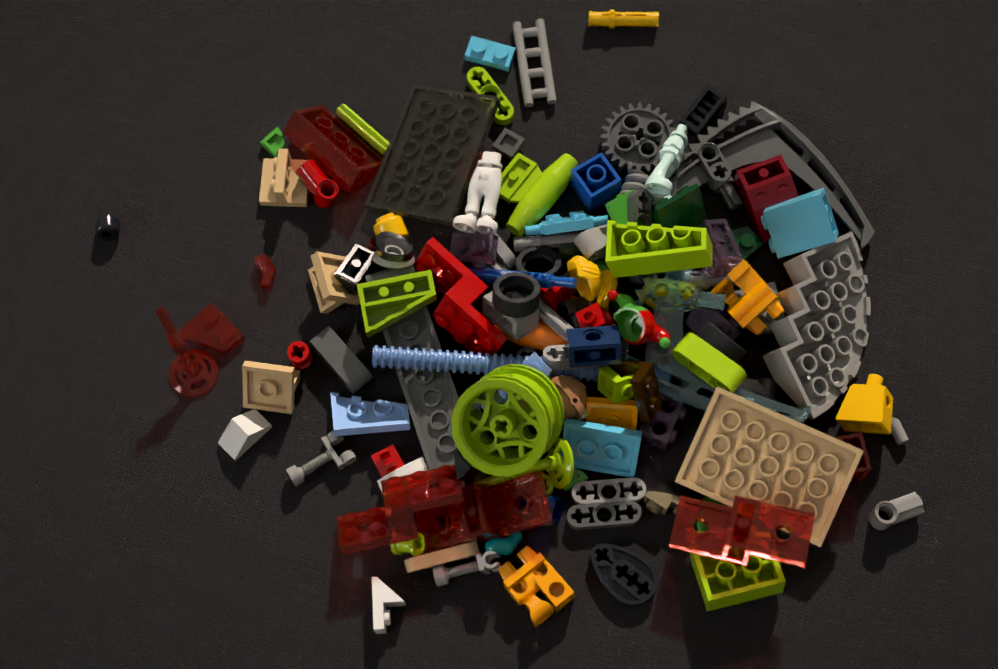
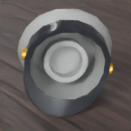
[371,231,415,269]

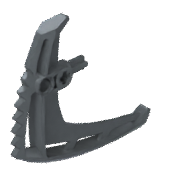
[669,101,875,252]

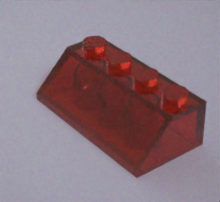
[283,105,388,193]

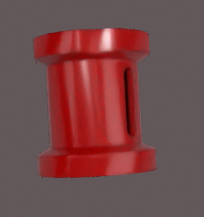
[287,341,313,370]

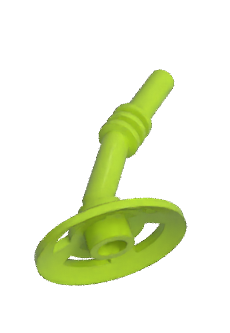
[473,437,574,492]

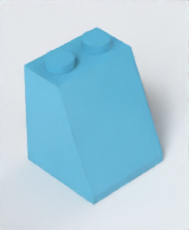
[761,187,839,258]

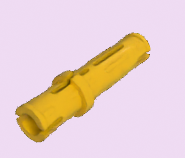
[588,10,659,28]

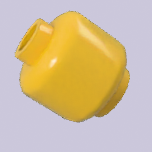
[373,212,409,239]

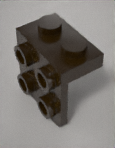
[606,359,663,423]

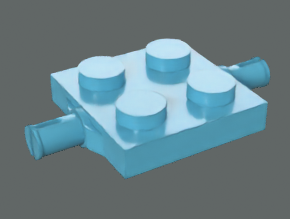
[525,211,608,236]

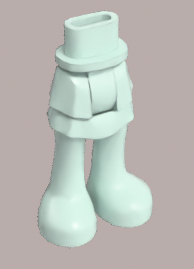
[643,124,688,207]

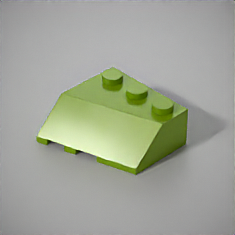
[685,529,786,612]

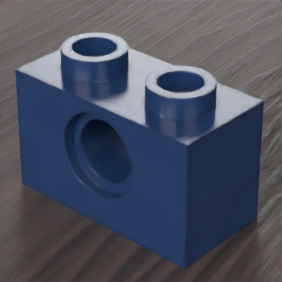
[566,325,621,368]

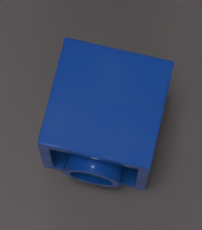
[571,152,622,213]

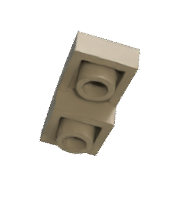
[643,491,699,521]

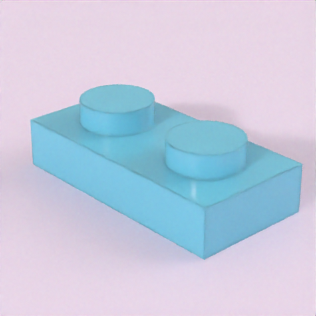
[464,36,516,72]

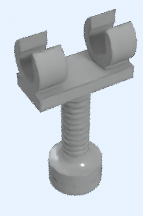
[286,430,357,487]
[433,551,503,587]

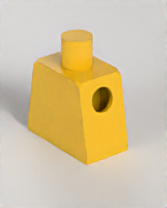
[836,374,893,434]

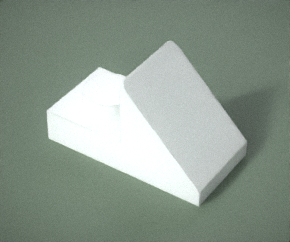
[372,577,406,634]

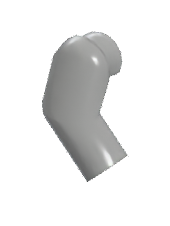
[890,417,909,445]

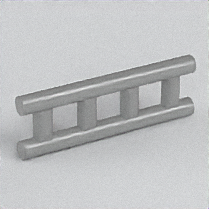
[512,19,557,108]

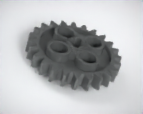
[600,102,677,176]

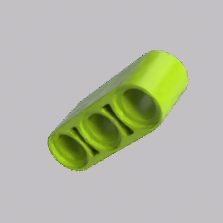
[671,332,747,393]

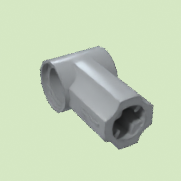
[869,492,924,530]

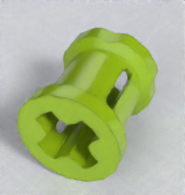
[390,532,425,556]

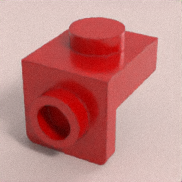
[576,302,616,328]

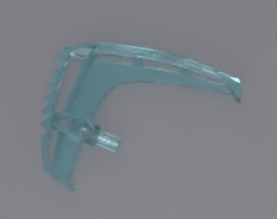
[619,239,812,423]

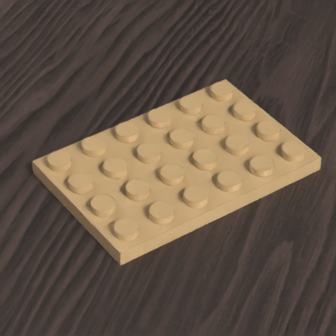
[675,386,864,547]

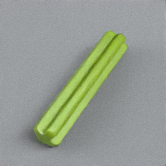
[336,104,392,155]

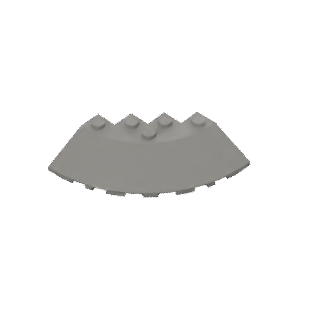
[763,231,871,420]

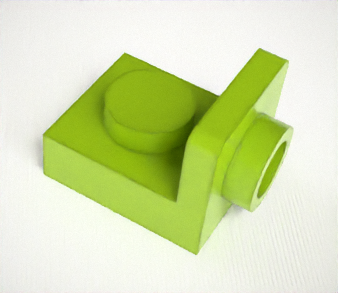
[597,365,634,404]

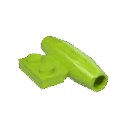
[499,153,579,237]

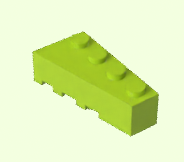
[606,220,713,278]

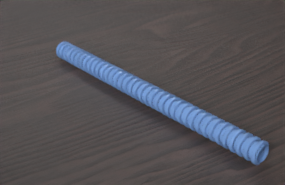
[372,345,671,387]

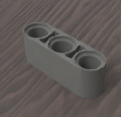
[309,326,373,394]

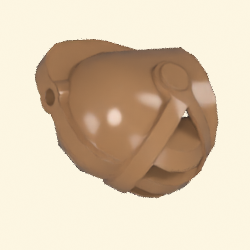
[549,375,588,424]

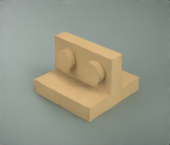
[259,149,310,207]
[308,251,360,314]
[242,361,300,414]

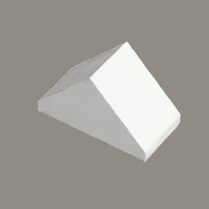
[218,409,272,461]

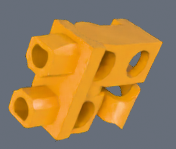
[709,259,785,336]
[498,546,575,628]

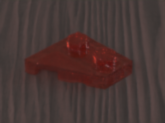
[176,302,245,354]

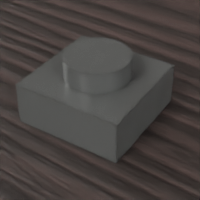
[492,128,525,161]

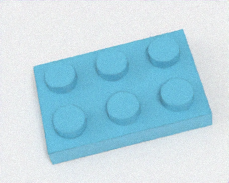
[560,418,642,478]

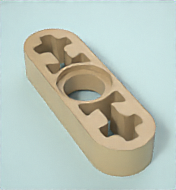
[404,541,480,573]

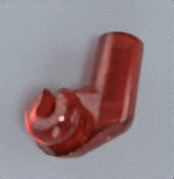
[253,254,276,290]

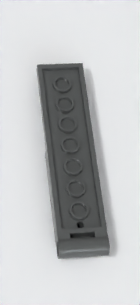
[365,265,459,477]

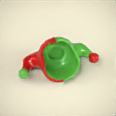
[607,290,670,348]

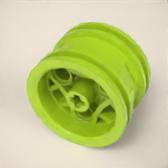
[451,364,565,477]

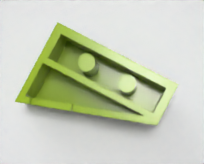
[357,270,437,338]

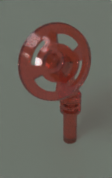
[155,307,219,397]

